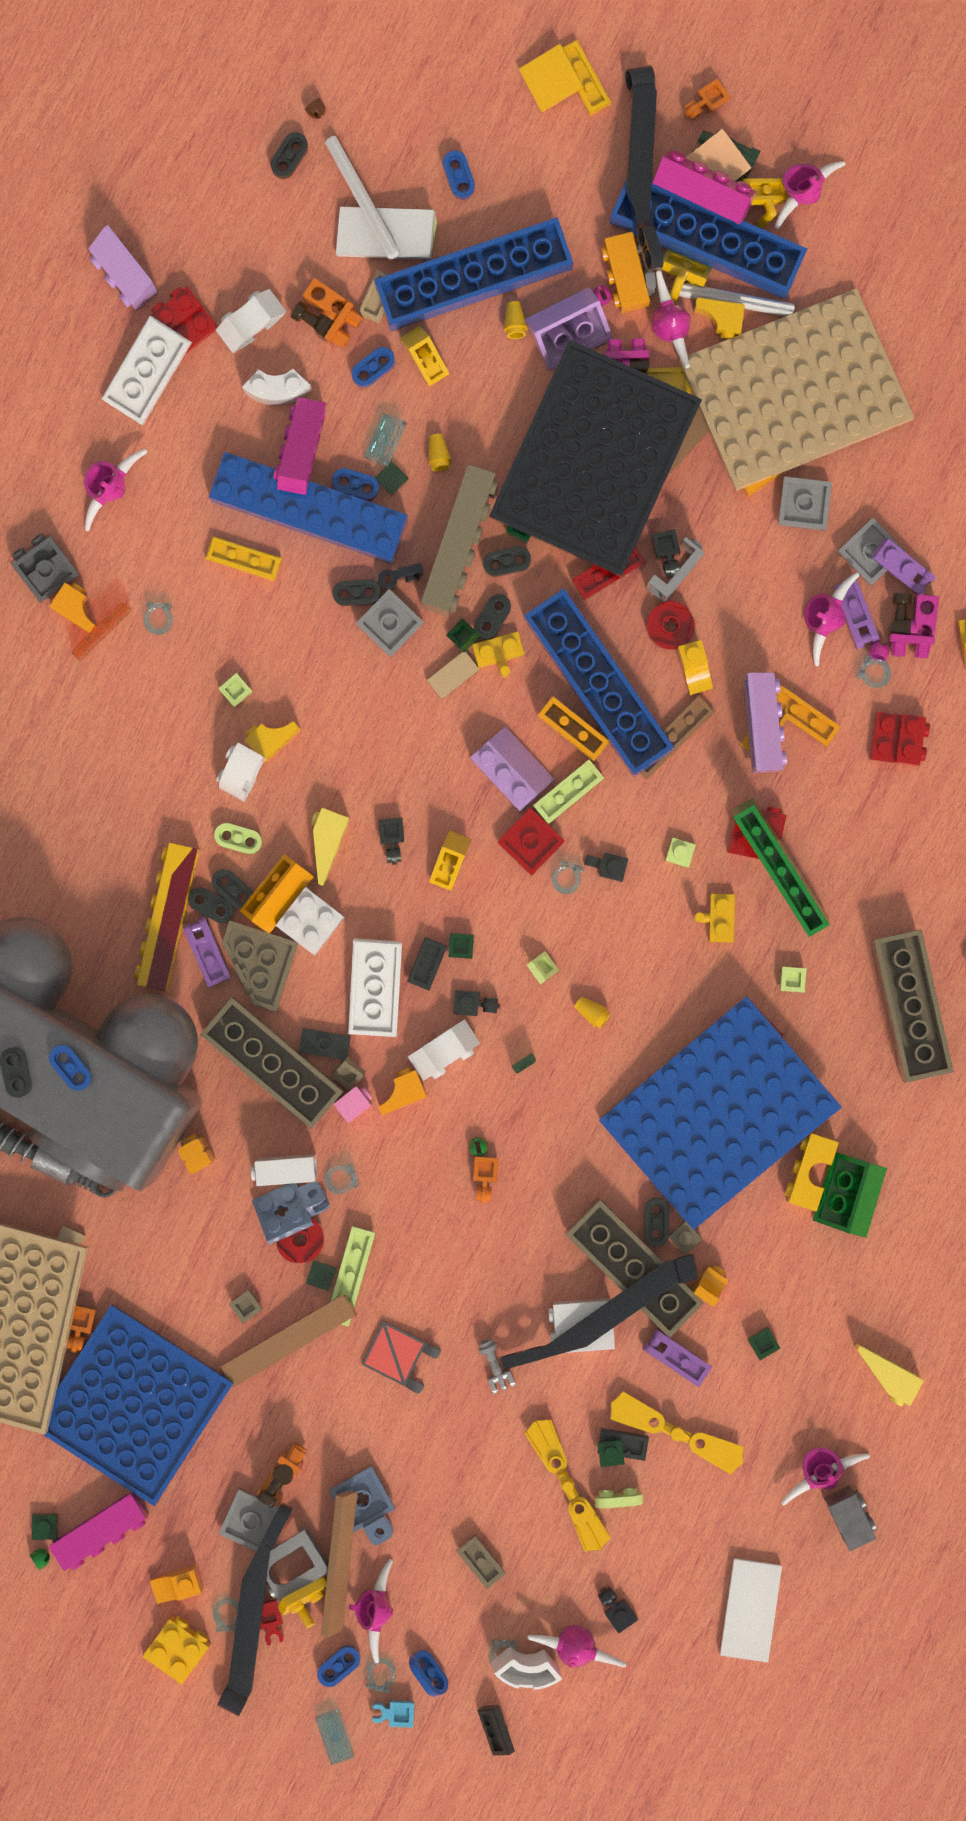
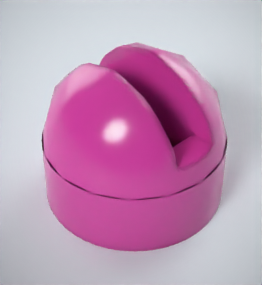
[593,285,612,306]
[868,641,889,661]

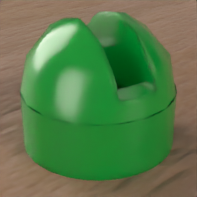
[469,1137,488,1157]
[29,1549,50,1571]

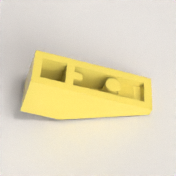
[311,808,350,886]
[855,1343,924,1407]

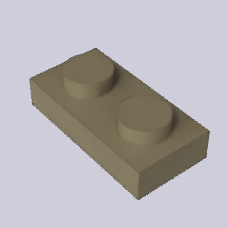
[456,1534,506,1589]

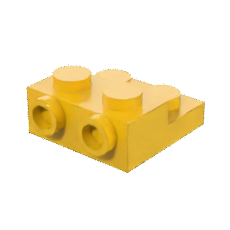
[143,1615,211,1685]

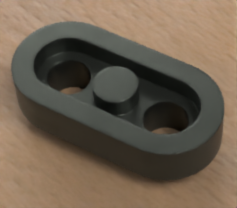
[271,132,308,179]
[483,546,531,577]
[332,579,381,606]
[474,594,511,640]
[212,869,254,909]
[188,887,234,923]
[0,1047,32,1098]
[644,1198,669,1247]

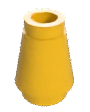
[504,301,528,339]
[428,434,452,472]
[574,996,611,1029]

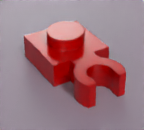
[260,1599,284,1646]

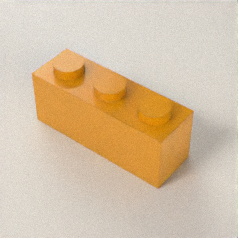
[600,232,650,314]
[537,696,610,762]
[240,854,314,934]

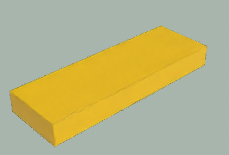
[563,40,611,116]
[205,536,282,582]

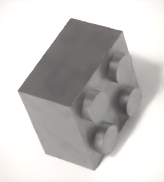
[823,1486,877,1551]

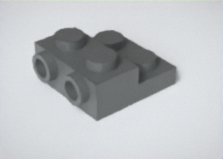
[10,533,79,603]

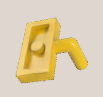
[741,178,789,229]
[660,249,712,302]
[472,632,525,678]
[693,894,735,943]
[278,1577,326,1629]

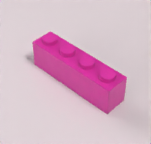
[653,151,756,224]
[274,397,326,495]
[49,1491,149,1571]

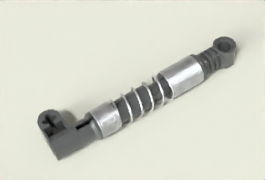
[0,1122,117,1198]

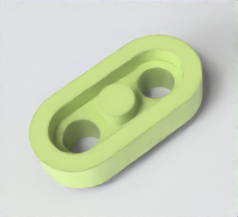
[214,823,262,854]
[595,1488,643,1508]

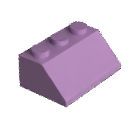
[88,225,158,311]
[525,287,613,370]
[470,727,555,812]

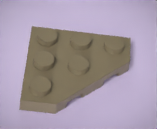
[222,920,299,1012]

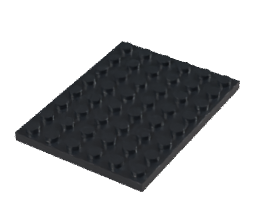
[489,340,702,577]

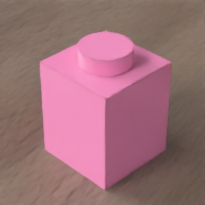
[334,1085,372,1123]

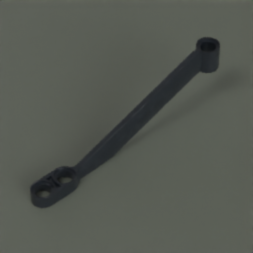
[625,65,664,270]
[499,1254,700,1370]
[217,1502,293,1716]

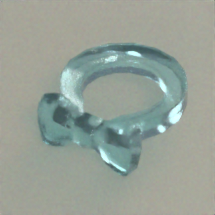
[144,602,173,635]
[855,655,891,688]
[552,859,584,894]
[325,1163,360,1194]
[213,1598,239,1632]
[489,1639,517,1666]
[365,1658,396,1693]

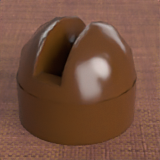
[304,97,326,119]

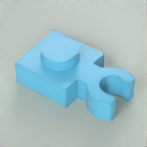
[372,1700,415,1728]

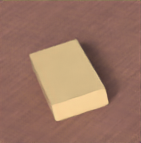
[358,269,388,323]
[427,652,479,699]

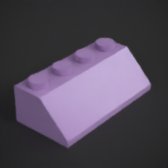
[743,673,787,774]

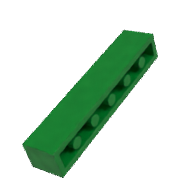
[732,798,830,937]

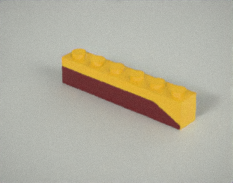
[134,843,200,991]

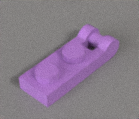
[870,537,936,595]
[832,579,880,649]
[182,916,231,987]
[642,1328,712,1387]

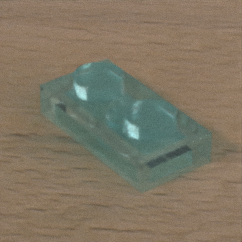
[364,413,407,467]
[316,1709,354,1765]

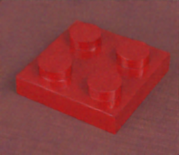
[497,808,565,876]

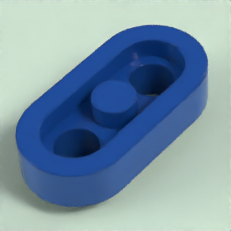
[443,151,475,200]
[352,347,395,388]
[332,468,379,501]
[49,1045,92,1091]
[317,1645,361,1687]
[409,1650,448,1697]

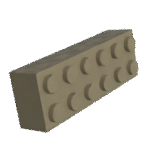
[421,464,499,617]
[870,929,954,1083]
[200,997,344,1129]
[565,1198,704,1338]

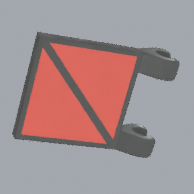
[362,1321,441,1394]

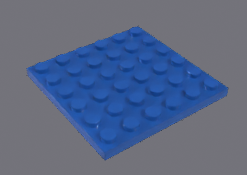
[44,1304,233,1506]

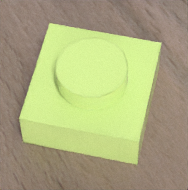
[218,673,253,707]
[665,838,696,868]
[526,951,559,984]
[780,967,807,993]

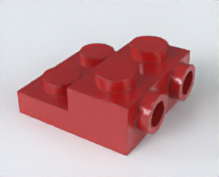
[150,287,218,354]
[870,712,930,766]
[728,802,787,860]

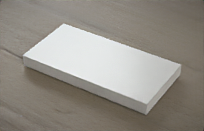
[336,207,435,260]
[102,316,192,425]
[348,938,402,1037]
[720,1557,782,1662]

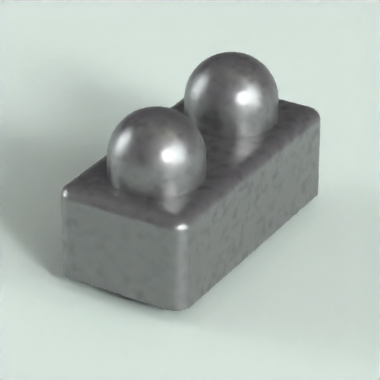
[0,917,201,1191]

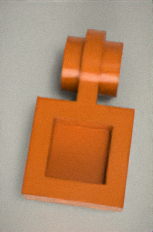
[684,78,731,120]
[473,1157,499,1204]
[67,1305,96,1353]

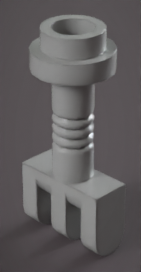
[637,242,656,297]
[478,1338,516,1394]

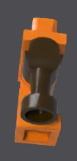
[290,278,363,348]
[257,1442,307,1508]

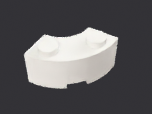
[216,289,287,353]
[242,369,312,405]
[216,743,265,802]
[408,1019,480,1081]
[491,1647,562,1690]

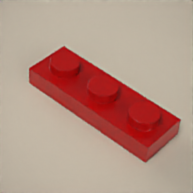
[571,546,646,601]

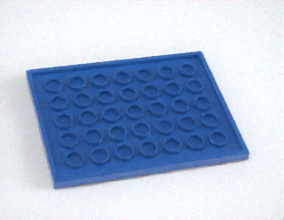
[599,995,842,1230]

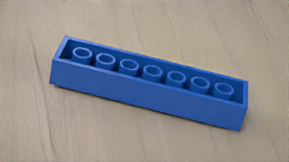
[609,179,808,299]
[374,217,573,331]
[209,452,408,565]
[524,589,674,778]

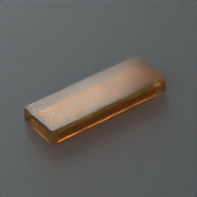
[71,602,131,661]

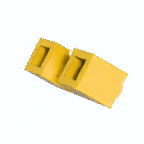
[784,1133,839,1212]

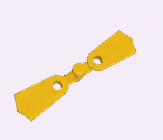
[610,1392,744,1474]
[524,1419,611,1552]

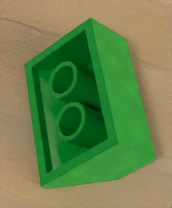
[812,1152,887,1238]

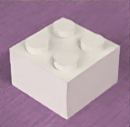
[276,887,345,955]

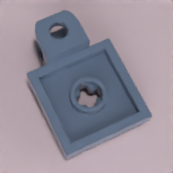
[252,1182,330,1245]
[330,1465,396,1545]

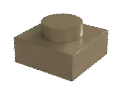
[331,1057,365,1091]
[669,1221,702,1255]
[229,1289,263,1323]

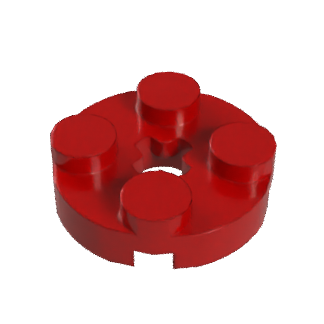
[646,601,695,650]
[276,1217,325,1263]

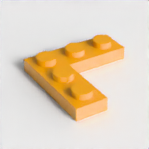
[740,685,841,752]

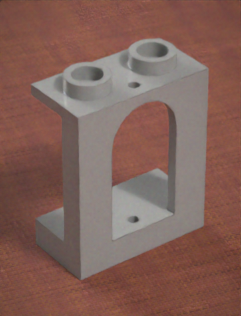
[646,537,705,603]
[267,1525,329,1602]

